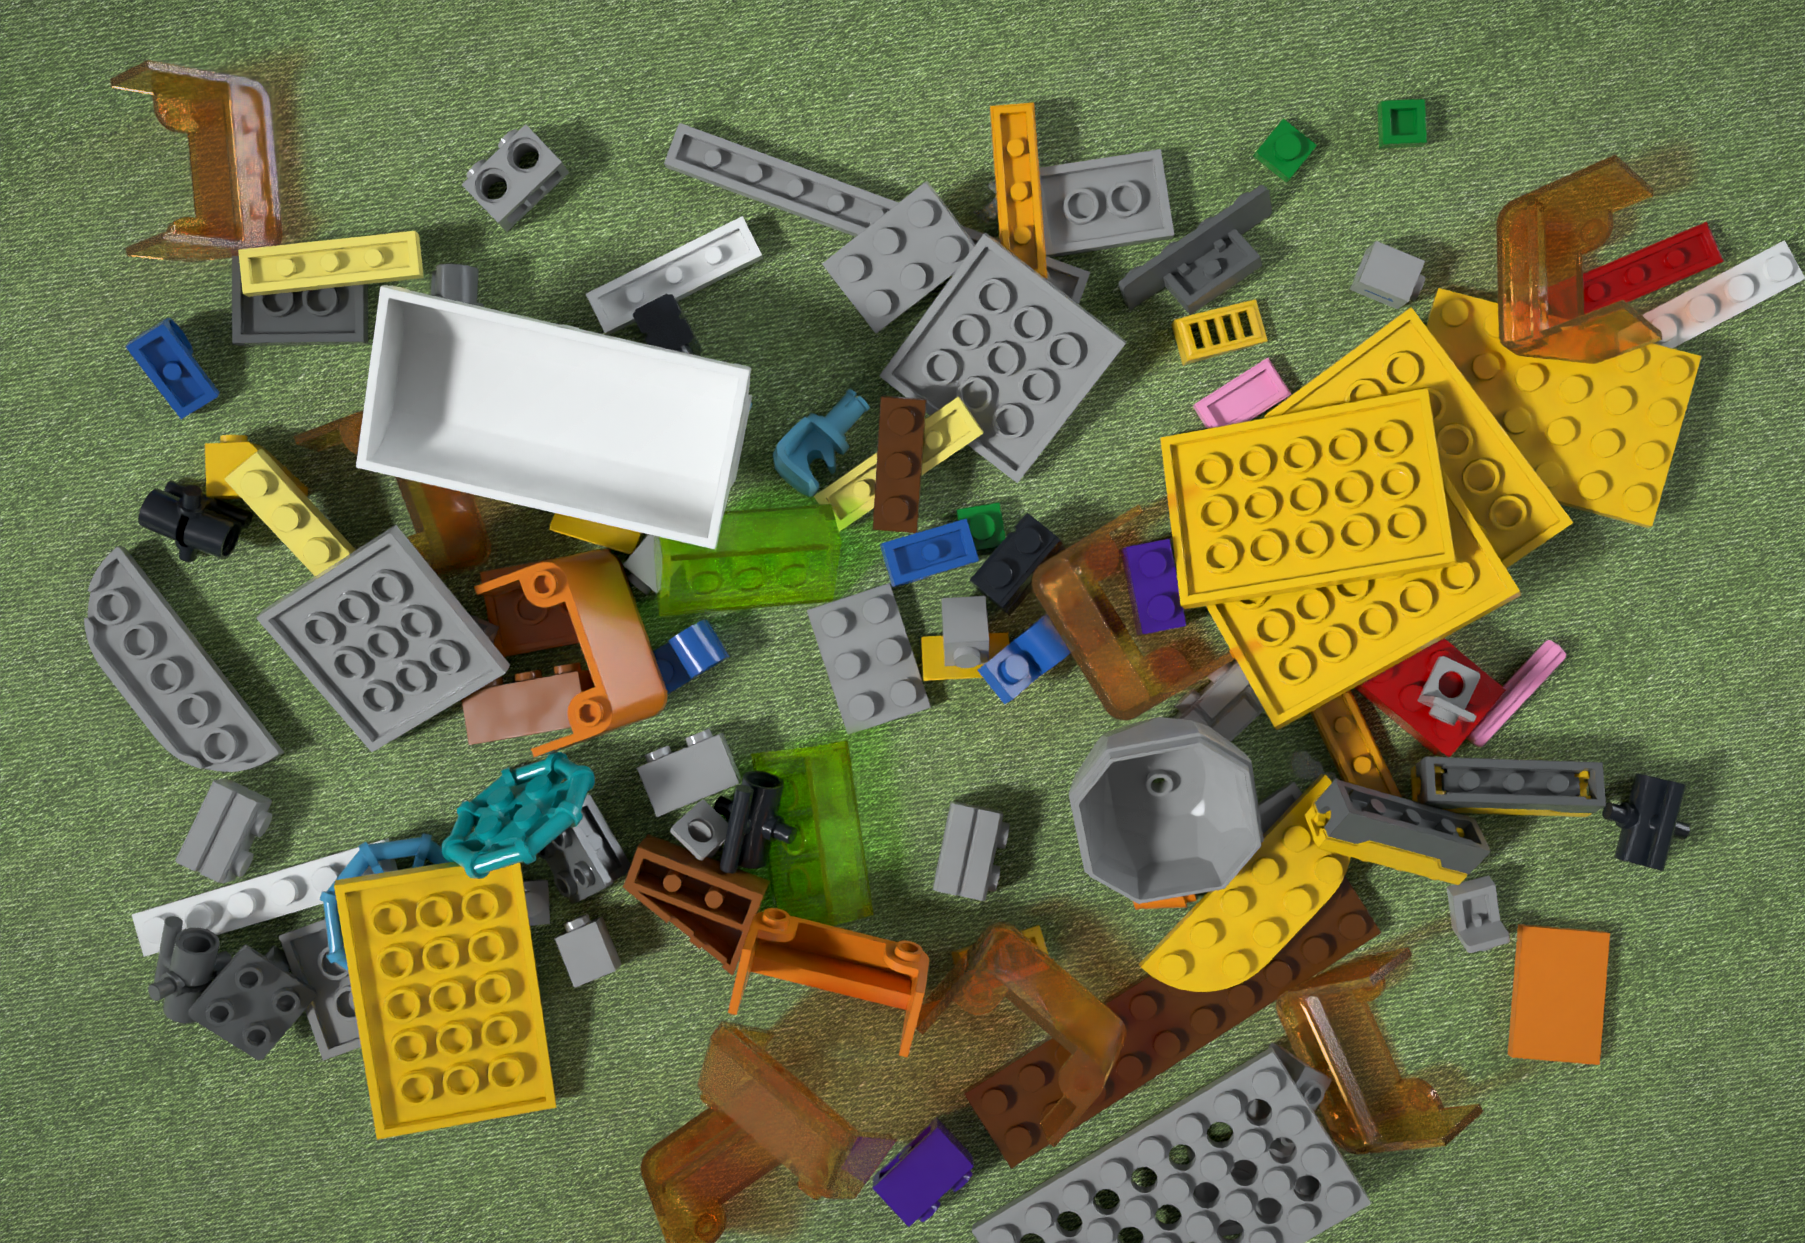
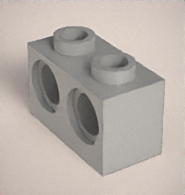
[462,124,569,232]

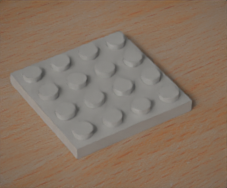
[879,233,1127,483]
[256,525,510,752]

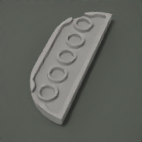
[84,546,284,772]

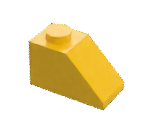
[205,435,308,500]

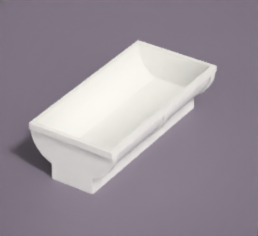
[356,285,752,549]

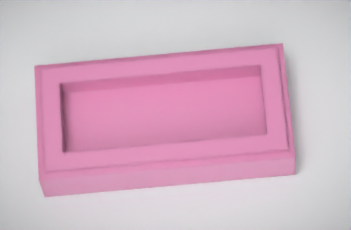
[1193,358,1291,429]

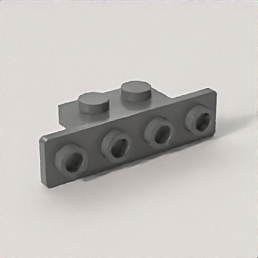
[1119,185,1272,315]

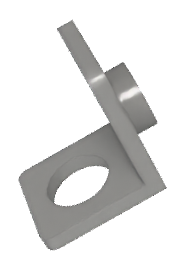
[1418,656,1480,726]
[670,799,728,860]

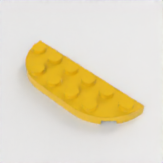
[1139,774,1351,992]

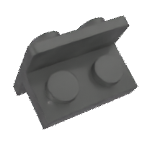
[537,794,631,904]
[188,945,316,1060]

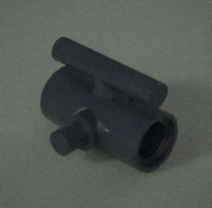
[138,480,253,562]
[714,771,797,873]
[1602,773,1690,871]

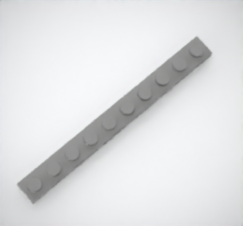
[664,123,1090,304]

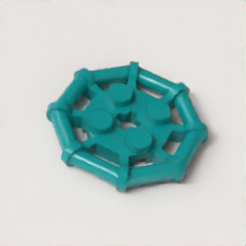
[441,752,595,879]

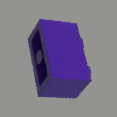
[1120,539,1186,635]
[872,1117,974,1227]

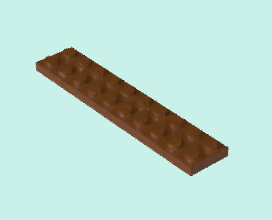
[964,876,1381,1169]

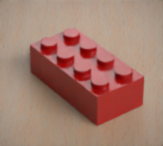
[1355,638,1506,757]

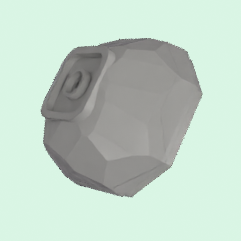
[1068,717,1264,904]

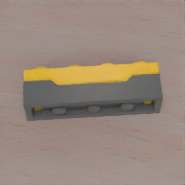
[1411,757,1606,817]
[1305,779,1491,885]

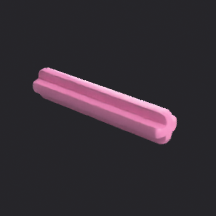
[1466,640,1566,747]

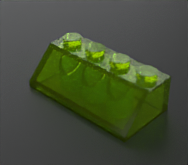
[653,504,842,616]
[751,740,874,926]

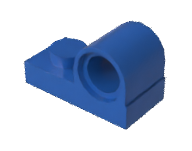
[125,317,220,419]
[880,519,979,588]
[977,612,1078,705]
[653,619,730,694]

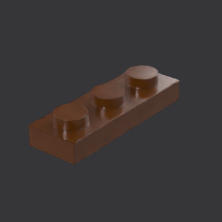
[873,396,927,533]

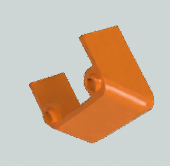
[474,549,668,757]
[728,908,929,1058]

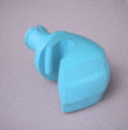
[773,389,870,497]

